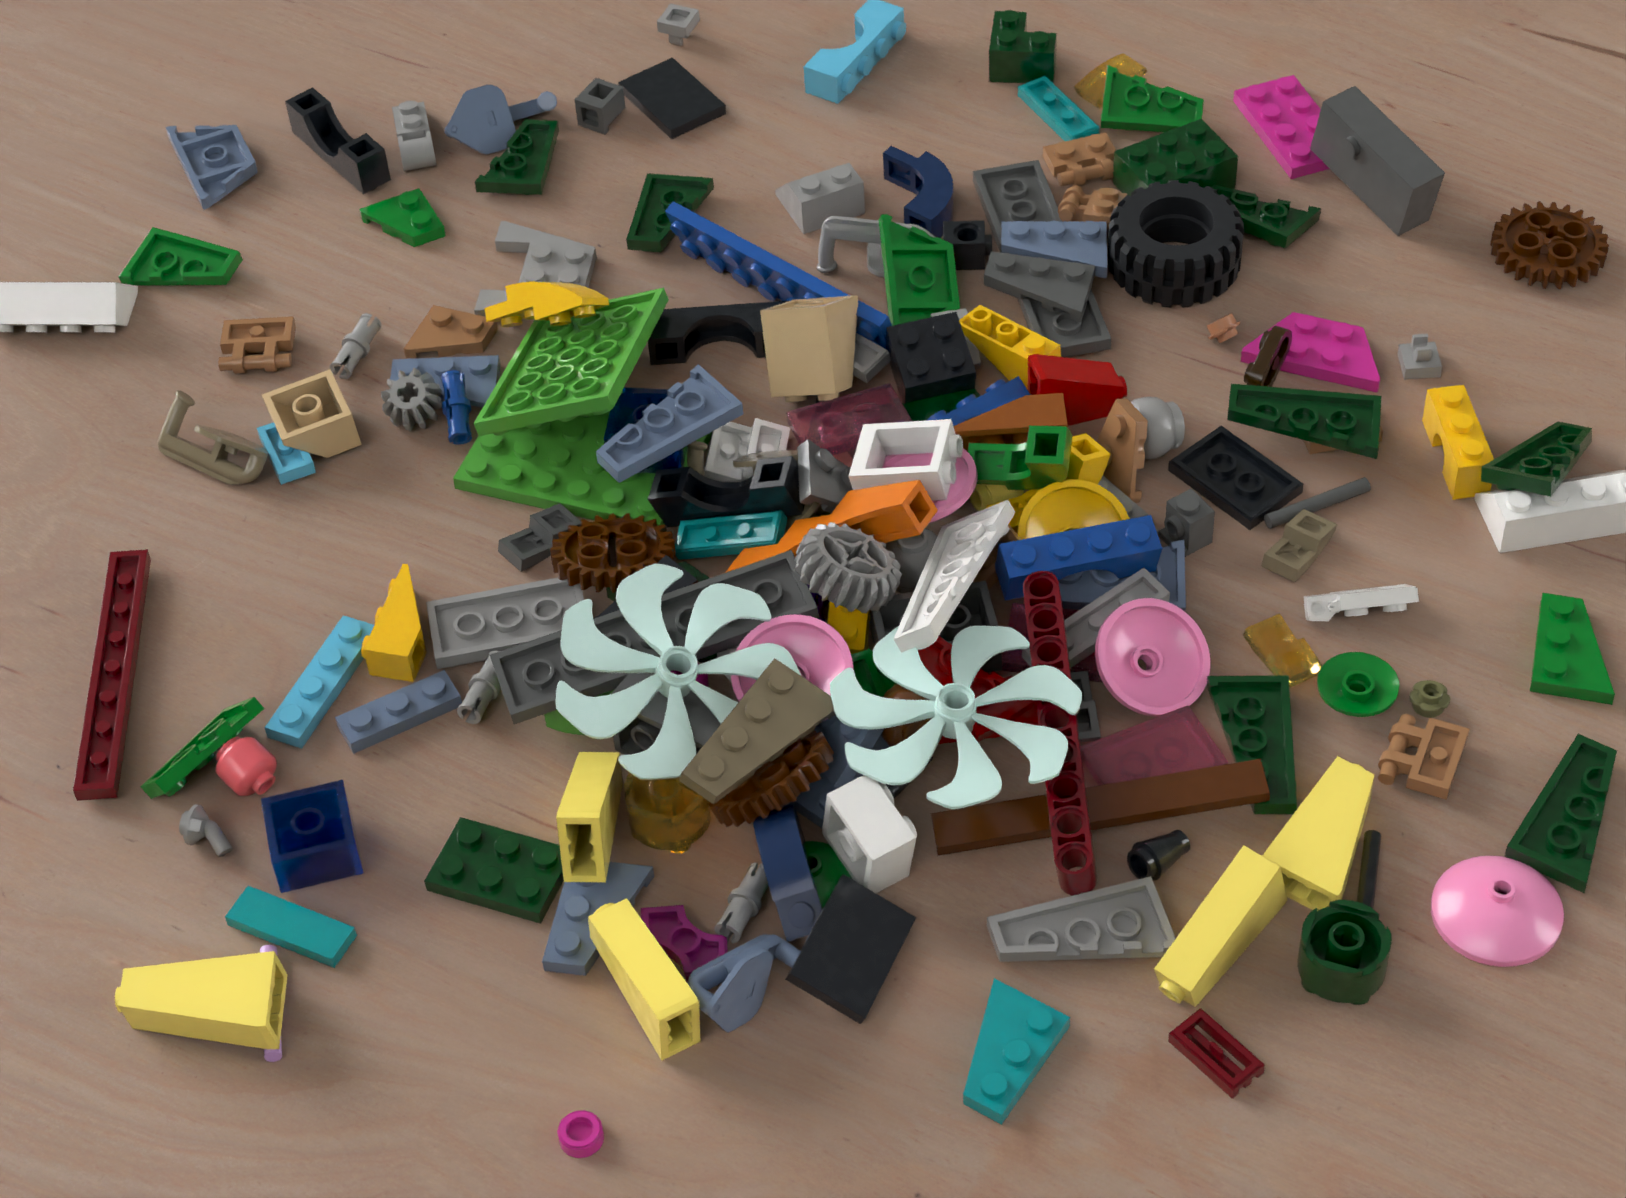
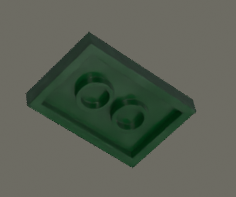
[424,817,564,924]

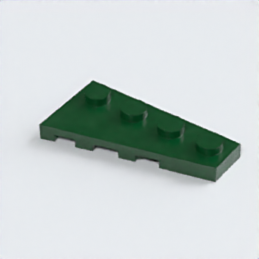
[1227,384,1382,459]

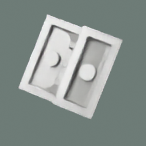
[704,418,790,482]

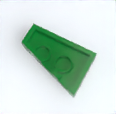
[1101,65,1204,132]
[1530,593,1615,705]
[141,697,265,799]

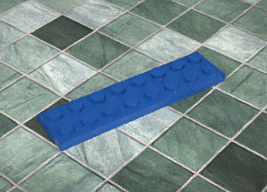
[665,201,892,349]

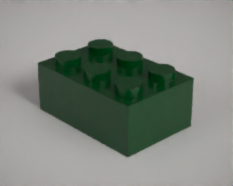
[1113,119,1238,196]

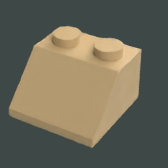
[262,370,362,458]

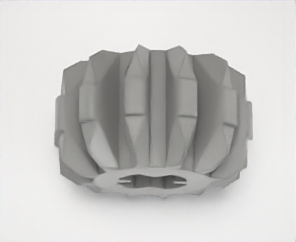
[381,368,443,432]

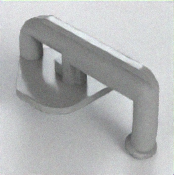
[817,216,935,278]

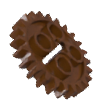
[1490,201,1609,289]
[550,513,676,593]
[708,730,834,827]

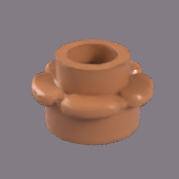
[1206,313,1241,343]

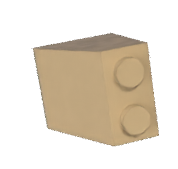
[760,295,858,402]

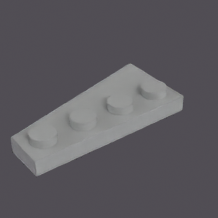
[987,876,1176,962]

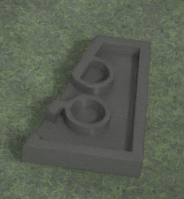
[797,439,853,513]

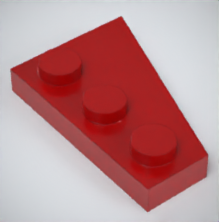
[918,636,1036,742]

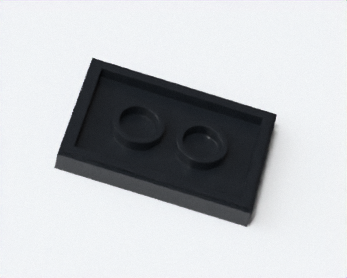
[618,57,726,139]
[1168,425,1303,530]
[785,874,916,1024]

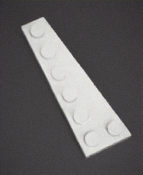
[893,500,1015,653]

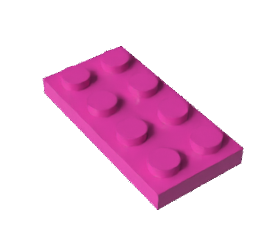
[1233,75,1330,179]

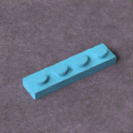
[264,615,374,749]

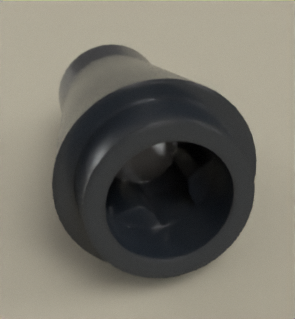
[1127,830,1190,881]

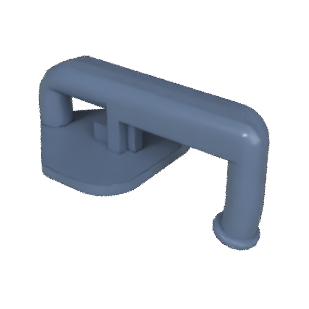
[445,85,557,155]
[687,934,800,1032]

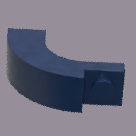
[883,146,954,238]
[753,802,823,942]

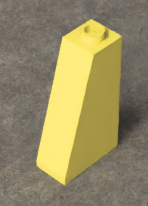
[556,752,623,882]
[1262,756,1375,911]
[1154,845,1287,1007]
[588,898,701,1061]
[115,951,288,1049]

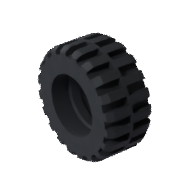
[1108,180,1244,308]

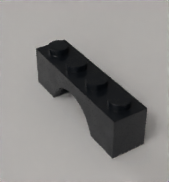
[285,87,391,194]
[648,301,788,365]
[648,456,805,527]

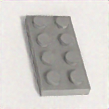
[426,577,584,669]

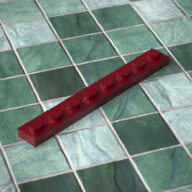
[73,549,151,801]

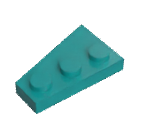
[963,978,1070,1125]

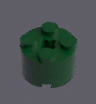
[1297,900,1392,1005]

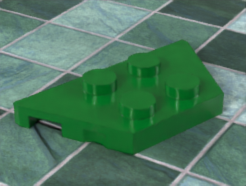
[878,214,960,326]

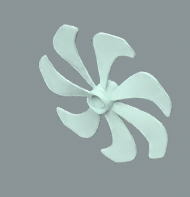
[555,563,801,780]
[830,626,1082,810]

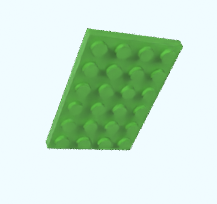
[473,288,669,436]
[453,402,713,526]

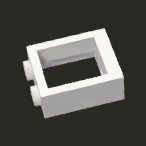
[849,419,963,501]

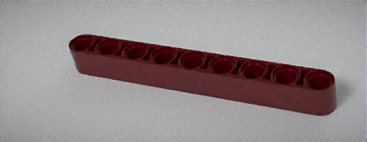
[1023,571,1097,896]

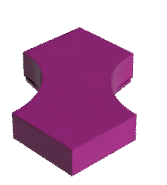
[641,905,728,982]

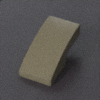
[1261,509,1337,582]

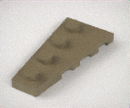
[679,658,836,804]

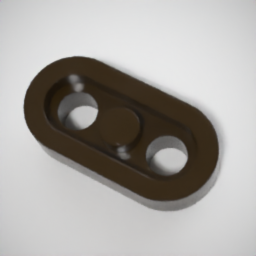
[1244,326,1292,387]

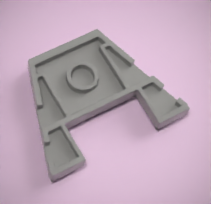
[474,221,597,317]

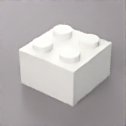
[822,775,917,893]

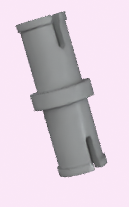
[330,313,382,379]
[457,650,501,724]
[714,862,768,943]

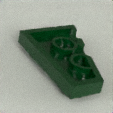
[475,120,559,195]
[626,173,714,252]

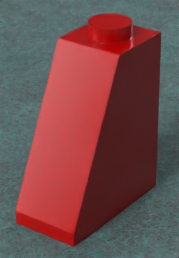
[1027,354,1127,426]

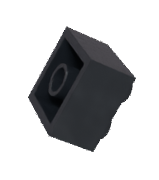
[885,312,976,404]

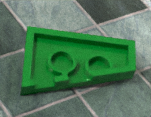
[119,227,243,286]

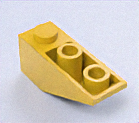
[959,305,1061,389]
[361,564,427,682]

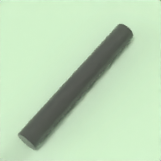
[1264,477,1371,529]

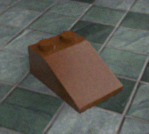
[953,393,1068,452]

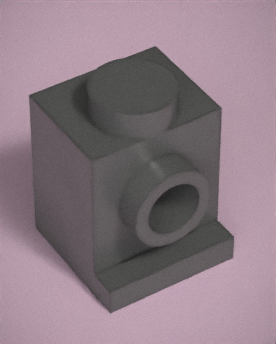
[574,78,626,135]
[1158,489,1215,557]

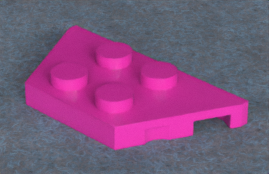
[1241,312,1380,392]

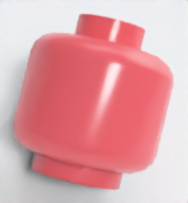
[215,737,277,796]

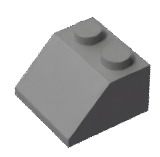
[775,163,865,234]

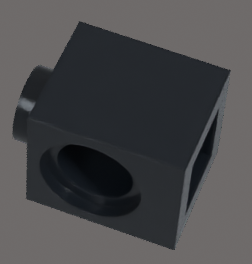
[943,220,992,270]

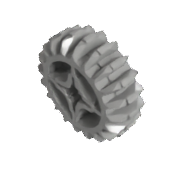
[794,522,902,613]

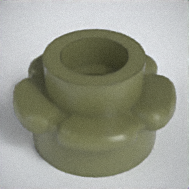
[1409,680,1450,718]

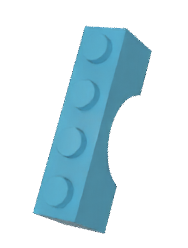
[804,0,906,104]

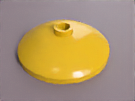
[1017,479,1130,539]

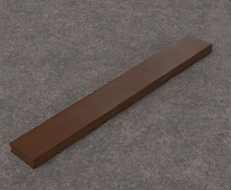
[931,759,1270,856]

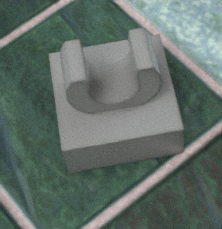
[657,3,700,46]
[1397,334,1442,380]

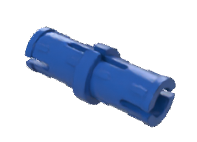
[441,370,472,445]

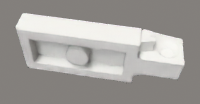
[1304,584,1419,622]

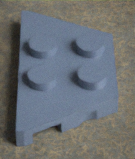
[166,125,258,210]

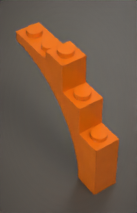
[725,480,938,573]

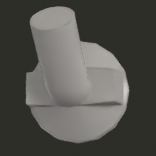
[179,804,233,857]

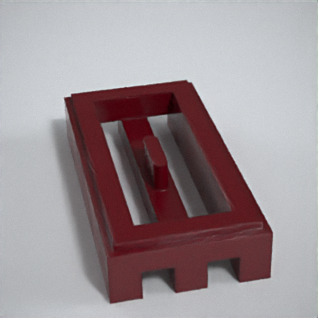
[1168,1008,1265,1099]

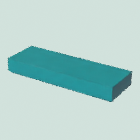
[1018,76,1100,142]
[675,511,788,560]
[225,885,357,968]

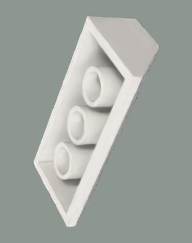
[0,282,138,333]
[1474,470,1626,553]

